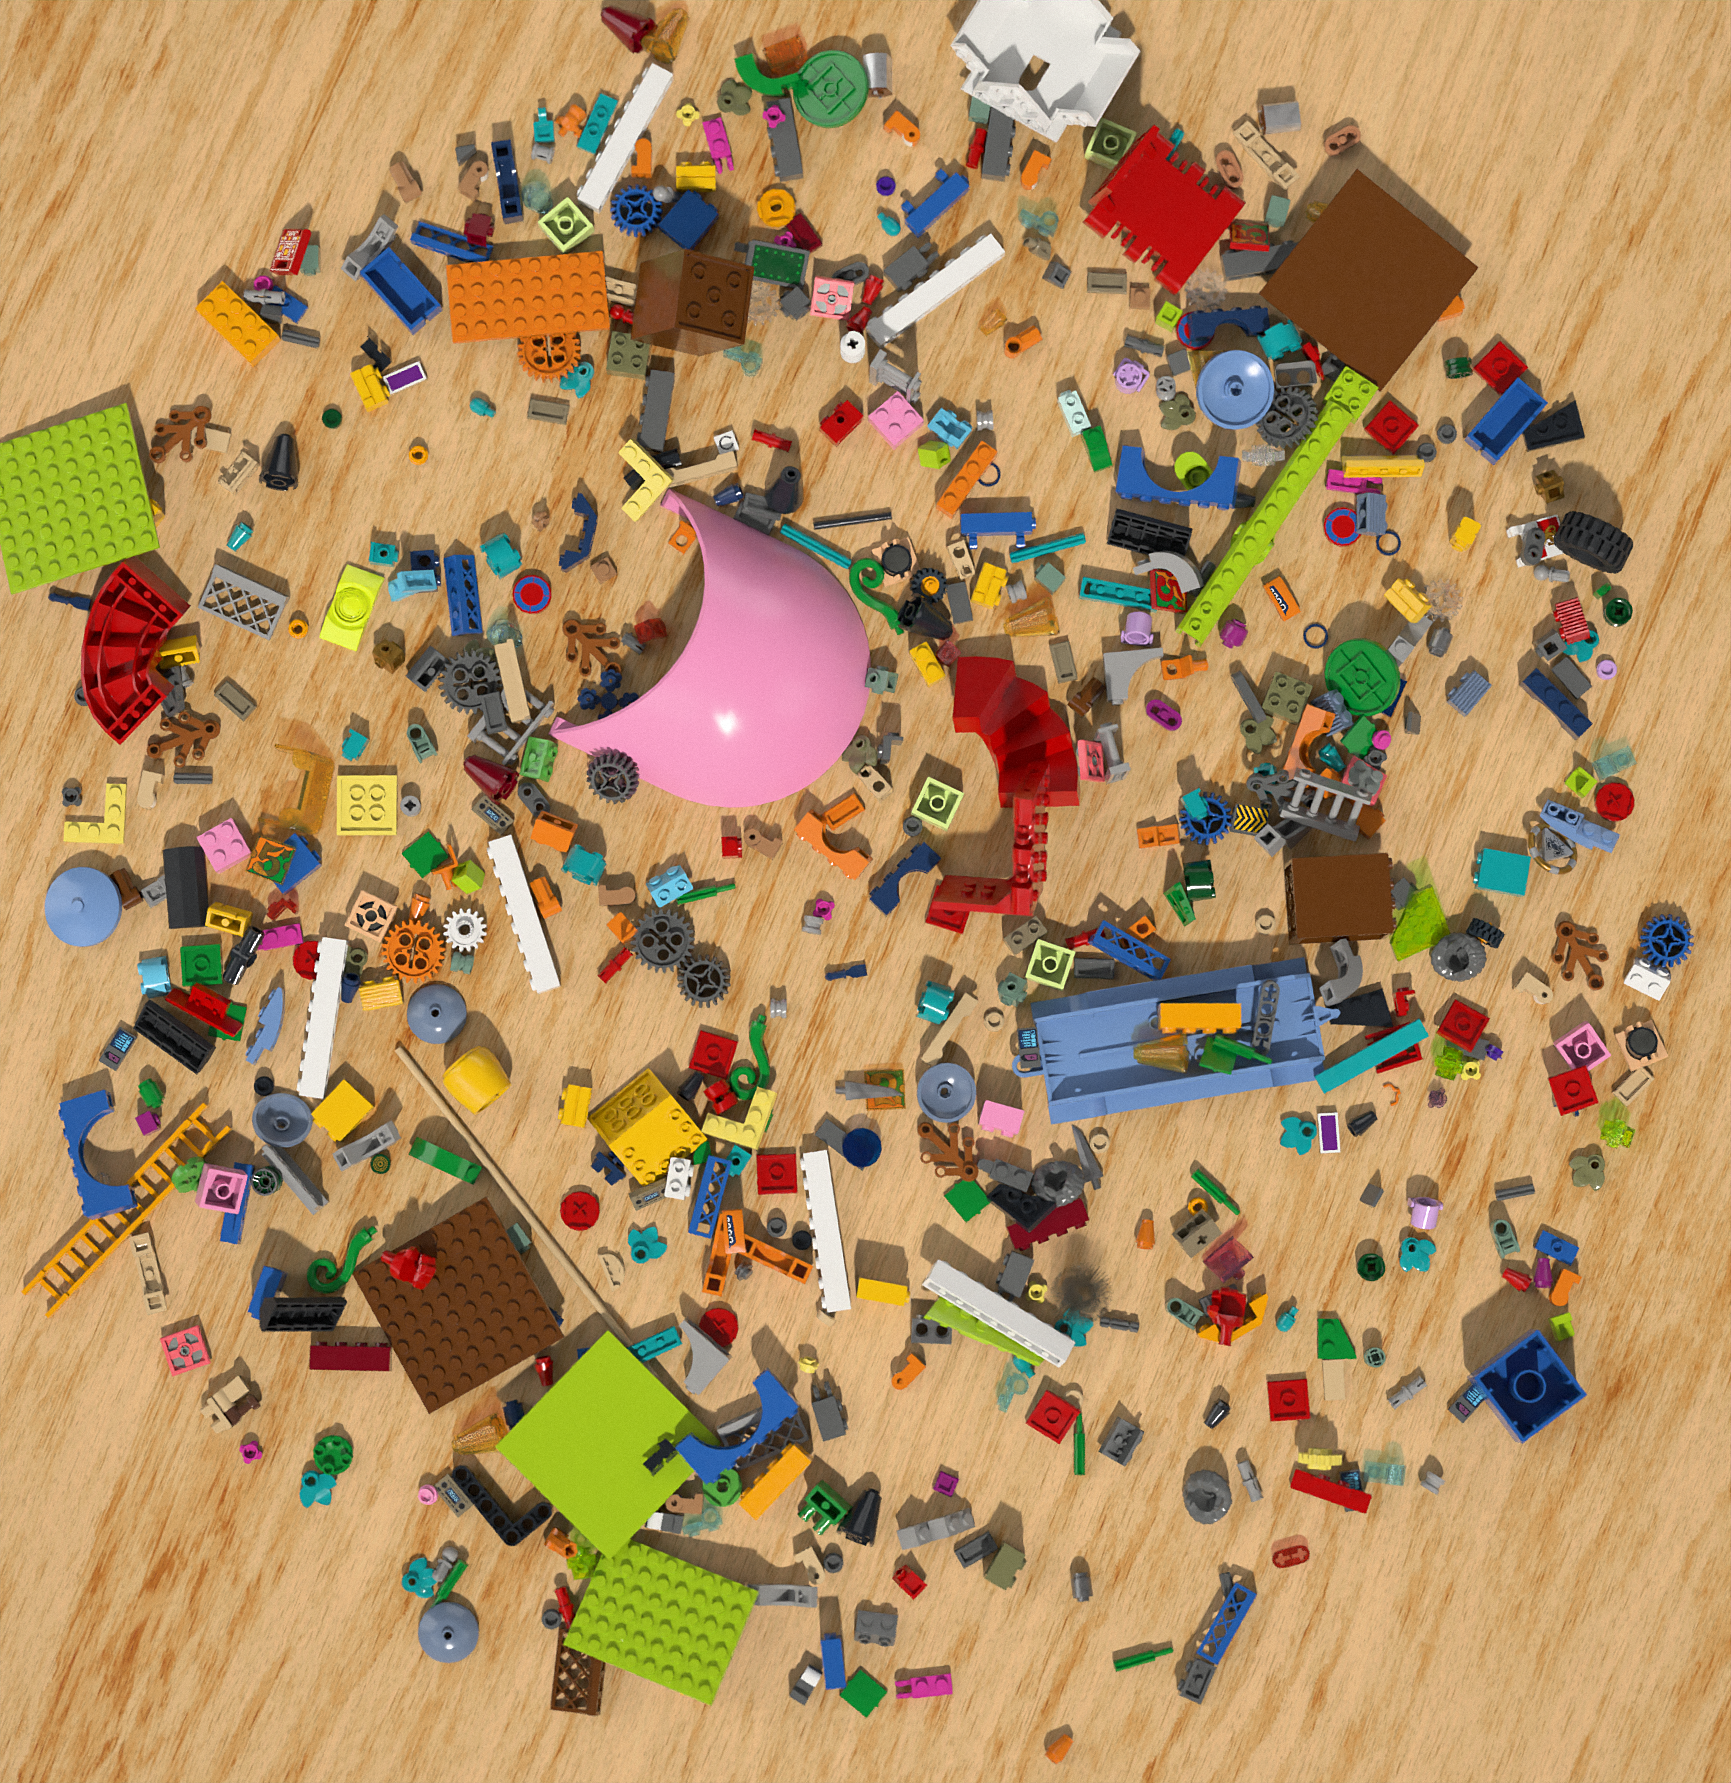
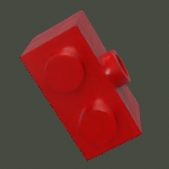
[820,400,864,447]

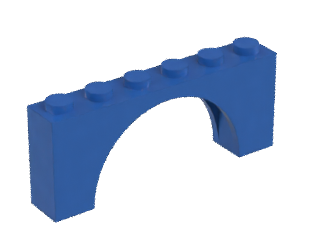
[1116,446,1242,511]
[58,1089,138,1220]
[675,1368,799,1485]

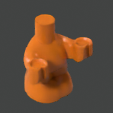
[555,104,587,138]

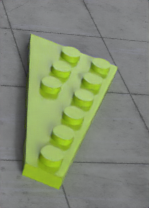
[923,1296,1044,1367]

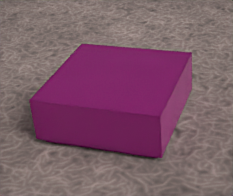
[933,1471,959,1497]

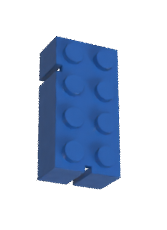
[359,247,442,335]
[1464,378,1548,466]

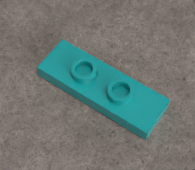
[577,93,619,155]

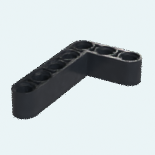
[452,1465,553,1546]

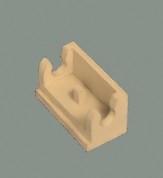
[218,451,260,496]

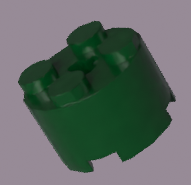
[1183,860,1216,902]

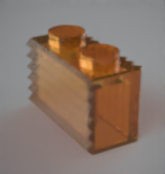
[763,35,808,75]

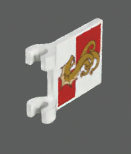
[1506,514,1564,568]

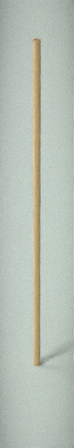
[395,1047,659,1378]

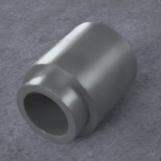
[1428,627,1453,658]
[1071,1572,1093,1602]

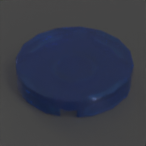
[842,1128,882,1168]

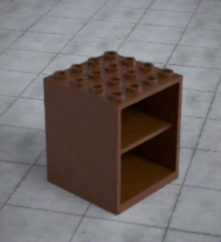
[630,249,754,357]
[1284,853,1397,945]

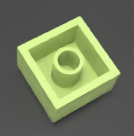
[1084,117,1137,170]
[538,197,594,254]
[911,777,964,831]
[1024,939,1075,991]

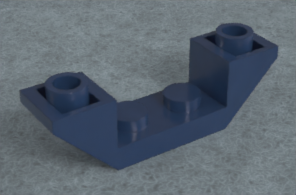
[559,493,598,573]

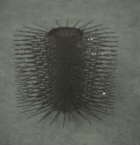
[1047,1262,1113,1328]

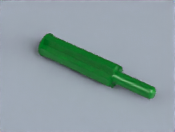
[676,883,736,905]
[1213,1033,1272,1064]
[1191,1168,1240,1215]
[1074,1413,1086,1476]
[429,1559,469,1609]
[1113,1647,1174,1672]

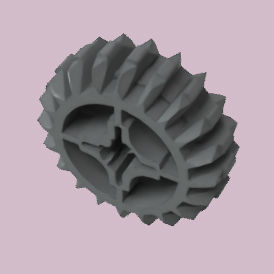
[586,751,640,805]
[677,955,731,1008]

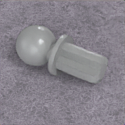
[653,185,682,203]
[1534,565,1570,582]
[432,1546,458,1582]

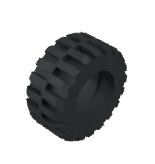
[1553,511,1633,574]

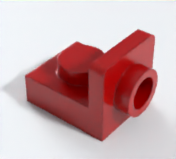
[1392,987,1415,1017]
[892,1564,928,1600]

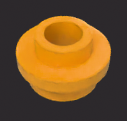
[409,445,428,465]
[288,619,308,639]
[1188,1197,1208,1216]

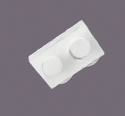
[1624,957,1671,1001]
[664,1157,695,1200]

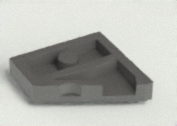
[161,666,185,718]

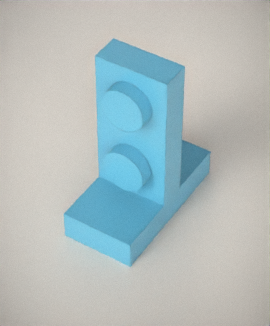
[388,570,437,602]

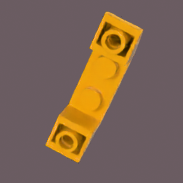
[1196,1292,1268,1343]

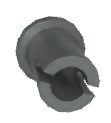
[621,632,647,655]

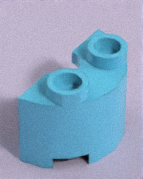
[927,408,973,449]
[137,956,172,998]

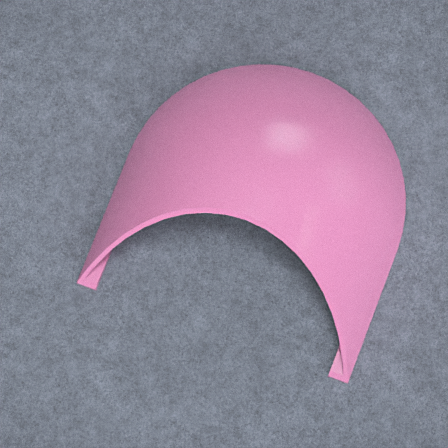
[548,488,871,808]

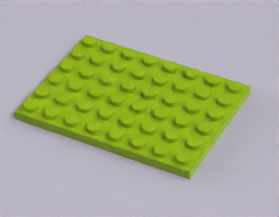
[563,1539,759,1706]

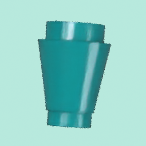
[226,521,254,552]
[1317,743,1346,773]

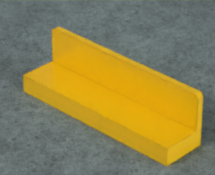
[1341,455,1425,478]

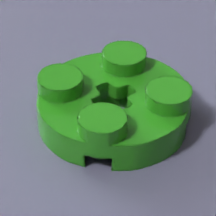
[171,1157,208,1193]
[702,1468,743,1507]

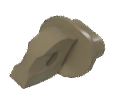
[1023,237,1051,260]

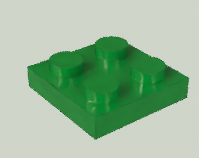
[180,944,223,987]

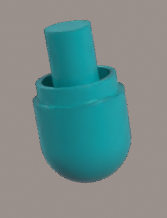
[877,212,901,236]
[469,397,496,418]
[1276,1305,1299,1332]
[1013,1355,1035,1379]

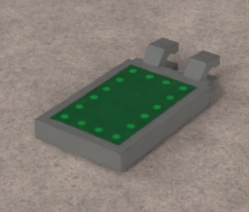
[734,239,810,290]

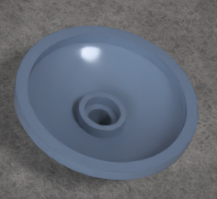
[407,984,467,1044]
[917,1063,976,1123]
[252,1093,313,1147]
[418,1602,479,1663]

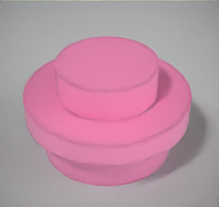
[418,1484,438,1505]

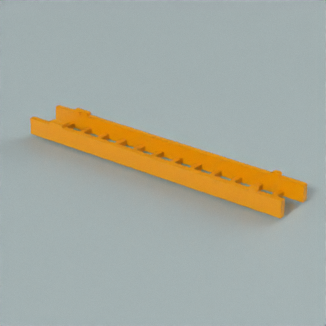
[21,1103,232,1318]

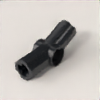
[623,448,682,491]

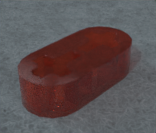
[1272,1545,1310,1568]

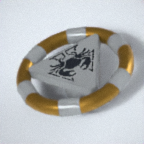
[1528,822,1578,875]

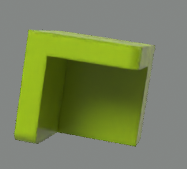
[1155,301,1183,333]
[918,440,951,469]
[1564,766,1598,798]
[451,860,485,894]
[1548,1312,1575,1342]

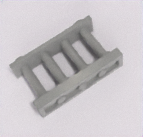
[869,349,922,405]
[467,689,555,767]
[1093,722,1130,785]
[1280,768,1373,842]

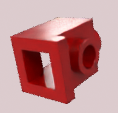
[721,836,742,859]

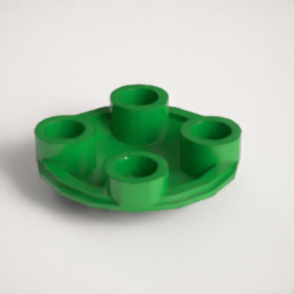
[313,1435,353,1475]

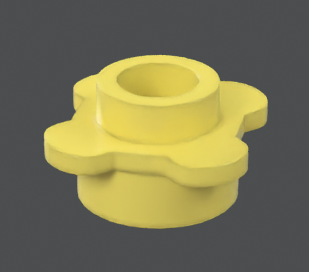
[676,103,700,126]
[1460,1060,1481,1080]
[1025,1281,1048,1304]
[799,1356,819,1373]

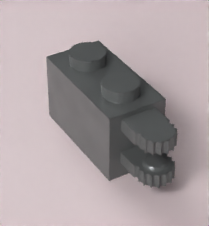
[883,242,940,292]
[977,1159,1034,1192]
[995,1251,1034,1302]
[811,1381,849,1442]

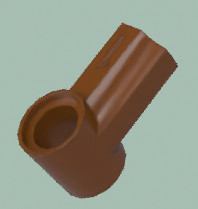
[1067,677,1106,718]
[109,868,144,910]

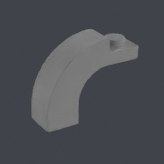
[341,214,399,281]
[1133,551,1204,593]
[1319,939,1363,1006]
[332,1121,401,1172]
[747,1584,818,1608]

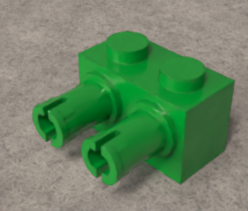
[798,1480,852,1536]

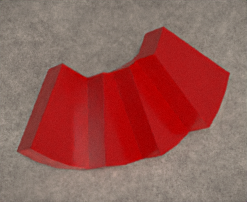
[81,556,191,745]
[952,656,1081,808]

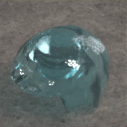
[521,180,553,214]
[486,619,522,648]

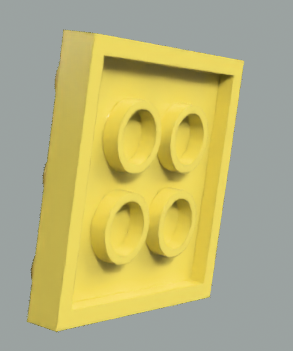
[337,775,397,836]

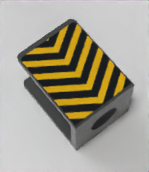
[1229,804,1270,836]

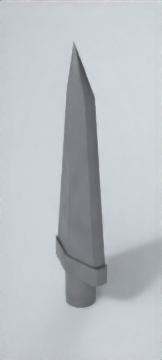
[835,1081,903,1100]
[1071,1125,1104,1190]

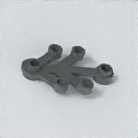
[1246,770,1316,814]

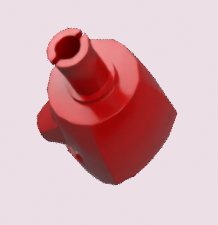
[381,1246,437,1290]
[1207,1286,1247,1346]

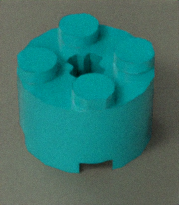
[1257,319,1303,362]
[479,533,522,580]
[561,844,607,886]
[916,980,955,1024]

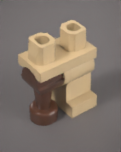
[200,1376,261,1434]

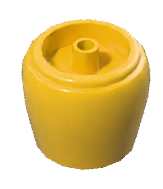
[442,1045,512,1115]

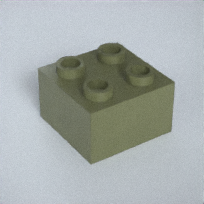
[606,331,652,380]
[1261,671,1313,725]
[983,1541,1027,1591]

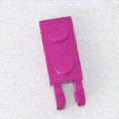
[702,118,734,174]
[1325,469,1382,494]
[257,923,304,951]
[895,1673,953,1699]

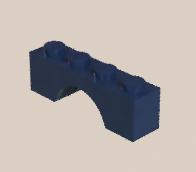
[491,140,524,224]
[1187,305,1270,342]
[1519,668,1593,740]
[869,842,941,917]

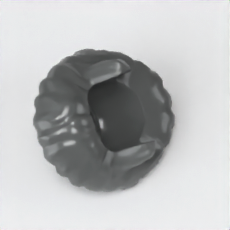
[1431,932,1487,982]
[1031,1160,1085,1207]
[1182,1469,1232,1524]

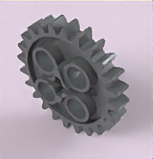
[1255,386,1318,449]
[438,650,502,715]
[630,909,695,974]

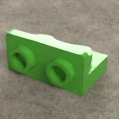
[519,737,558,782]

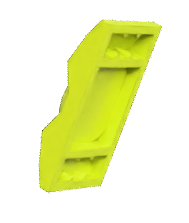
[319,564,385,652]

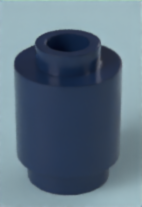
[502,1399,525,1430]

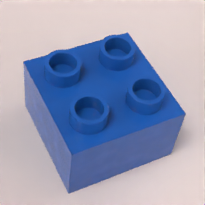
[1467,1329,1587,1443]

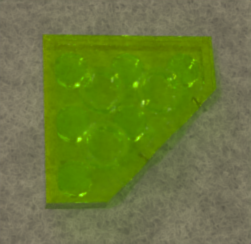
[1389,884,1450,962]

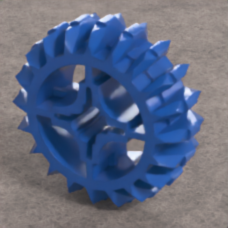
[610,184,663,238]
[1179,791,1233,845]
[1640,914,1694,968]

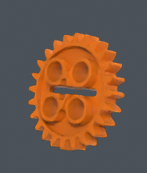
[517,333,581,383]
[381,919,446,984]

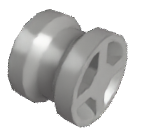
[1156,376,1176,401]
[976,410,993,431]
[1006,580,1027,604]
[400,796,421,817]
[802,915,824,935]
[770,998,787,1018]
[1420,1471,1445,1495]

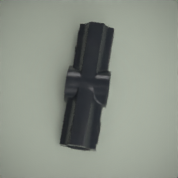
[222,925,265,985]

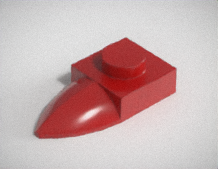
[1301,342,1324,381]

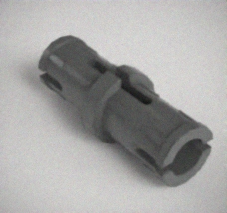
[1124,334,1165,357]

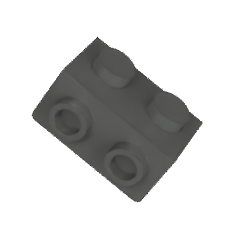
[877,732,904,764]
[1098,1417,1144,1467]
[854,1610,898,1647]
[1177,1657,1217,1705]

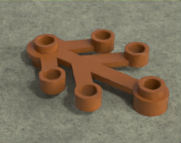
[149,406,212,464]
[562,619,621,677]
[146,712,220,768]
[1552,921,1609,991]
[917,1122,979,1182]

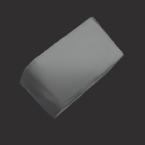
[1274,361,1317,390]

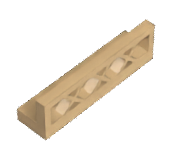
[494,639,531,723]

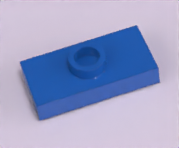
[267,285,308,324]
[1534,1230,1579,1266]

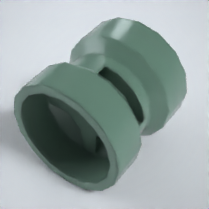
[450,952,474,975]
[1363,1347,1386,1368]

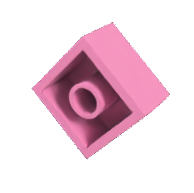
[868,391,924,450]
[196,818,254,874]
[1553,1020,1611,1071]
[978,1100,1024,1138]
[195,1163,248,1214]

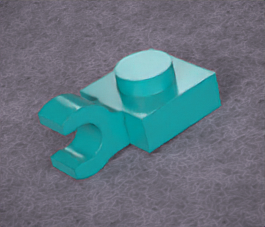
[533,107,555,143]

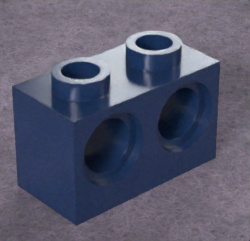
[410,550,441,594]

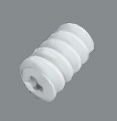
[840,331,865,363]

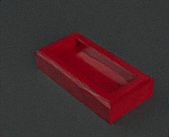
[785,212,823,254]

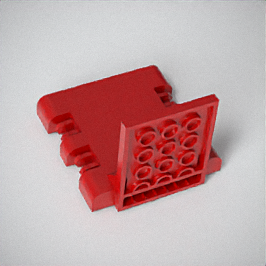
[1082,125,1246,295]
[932,762,1050,916]

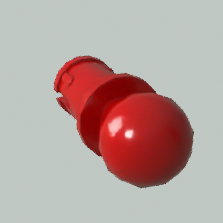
[609,304,634,325]

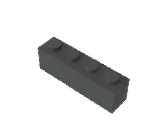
[764,98,803,182]
[981,106,1016,182]
[1220,240,1298,282]
[636,369,675,453]

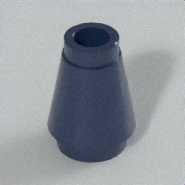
[713,483,744,506]
[341,972,361,1003]

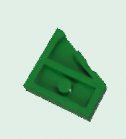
[1163,882,1196,927]
[1317,1319,1357,1359]

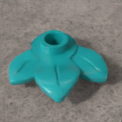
[560,362,595,399]
[1562,630,1599,663]
[1280,1117,1317,1155]
[628,1227,667,1264]
[1399,1237,1436,1272]
[1054,1307,1094,1347]
[299,1470,337,1508]
[401,1558,438,1599]

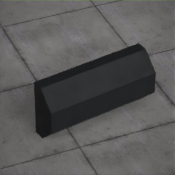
[1107,508,1193,556]
[162,846,208,929]
[133,1000,216,1075]
[259,1297,347,1332]

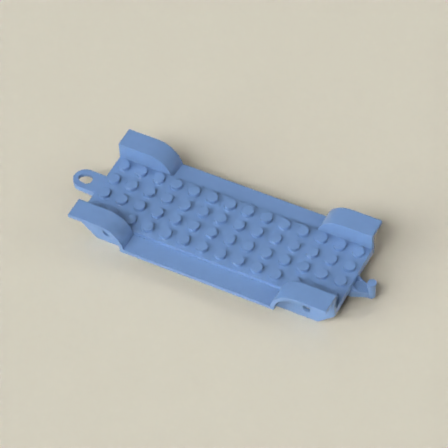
[1012,957,1340,1125]

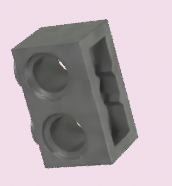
[911,1315,952,1345]

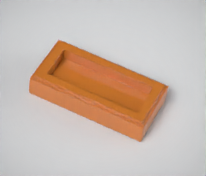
[821,793,865,831]

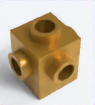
[1534,469,1565,504]
[372,639,405,674]

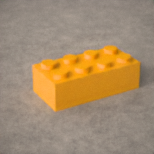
[195,281,281,368]
[1158,1003,1241,1034]
[739,1441,814,1520]

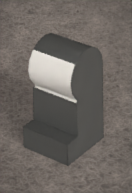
[644,1512,684,1534]
[789,1664,823,1706]

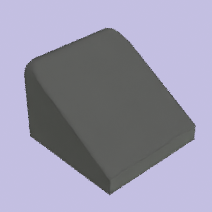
[455,144,477,166]
[1042,262,1072,289]
[260,304,283,324]
[1166,349,1192,377]
[1322,353,1346,382]
[1404,712,1421,735]
[1360,1184,1384,1208]

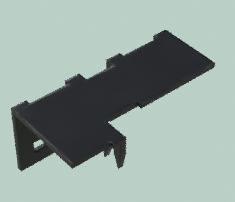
[360,336,392,373]
[643,1438,678,1476]

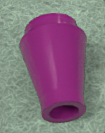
[1533,1258,1553,1288]

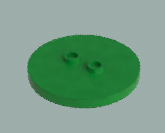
[793,50,869,128]
[1325,638,1400,716]

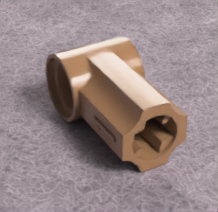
[389,161,423,204]

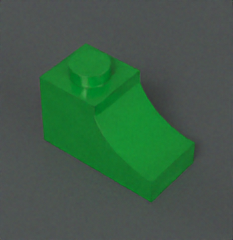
[1081,425,1113,473]

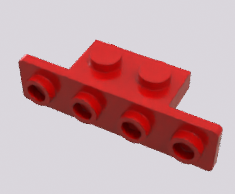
[165,982,243,1037]
[1290,1469,1372,1514]

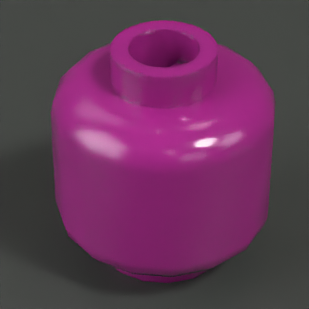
[1219,618,1248,649]

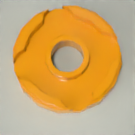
[757,189,796,227]

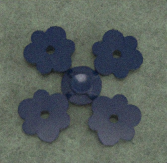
[577,669,639,720]

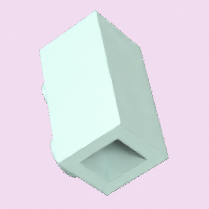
[1057,390,1091,437]

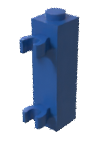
[901,169,970,238]
[960,512,1036,549]

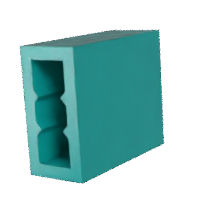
[1473,848,1531,897]

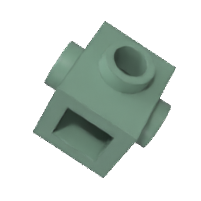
[865,665,899,695]
[997,972,1028,1007]

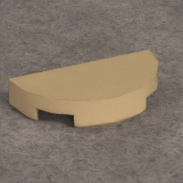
[598,1253,625,1292]

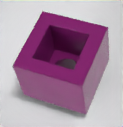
[135,1111,161,1136]

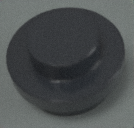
[254,1076,274,1096]
[792,1230,812,1250]

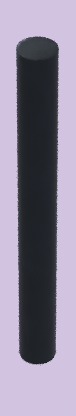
[813,512,892,530]

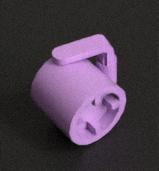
[1113,358,1150,394]
[1121,612,1153,647]
[1407,1197,1443,1229]

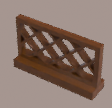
[550,1628,606,1716]

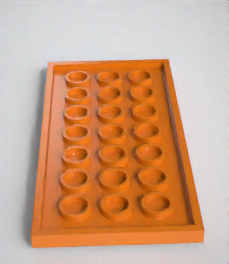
[446,251,610,344]

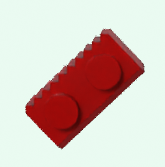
[1553,597,1590,645]

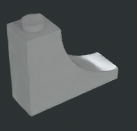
[1387,615,1433,668]
[1102,648,1163,705]
[679,1317,732,1395]

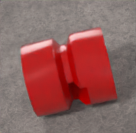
[703,1078,740,1115]

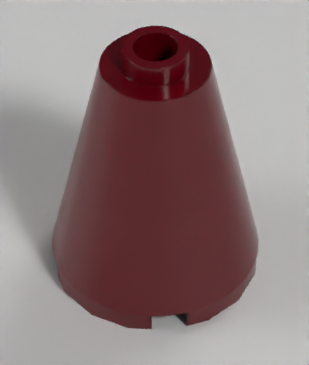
[601,5,656,54]
[463,755,519,805]

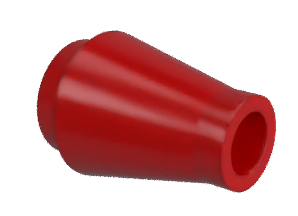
[861,275,884,306]
[846,306,873,334]
[1501,1267,1533,1293]
[534,1356,554,1386]

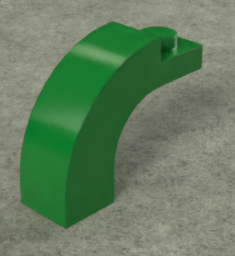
[734,53,803,97]
[408,1137,482,1185]

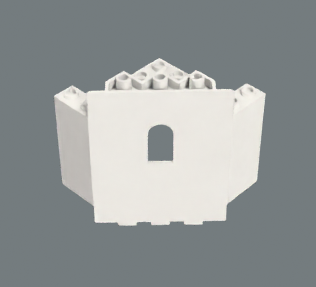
[950,0,1140,143]

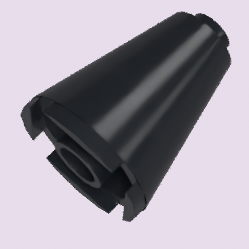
[259,434,299,491]
[765,466,804,514]
[897,593,953,641]
[836,1488,882,1547]

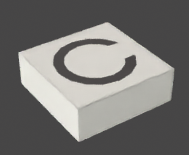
[714,431,739,454]

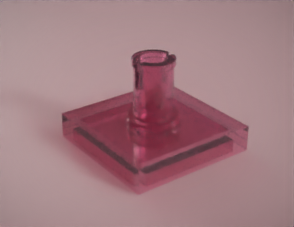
[1202,1236,1254,1284]

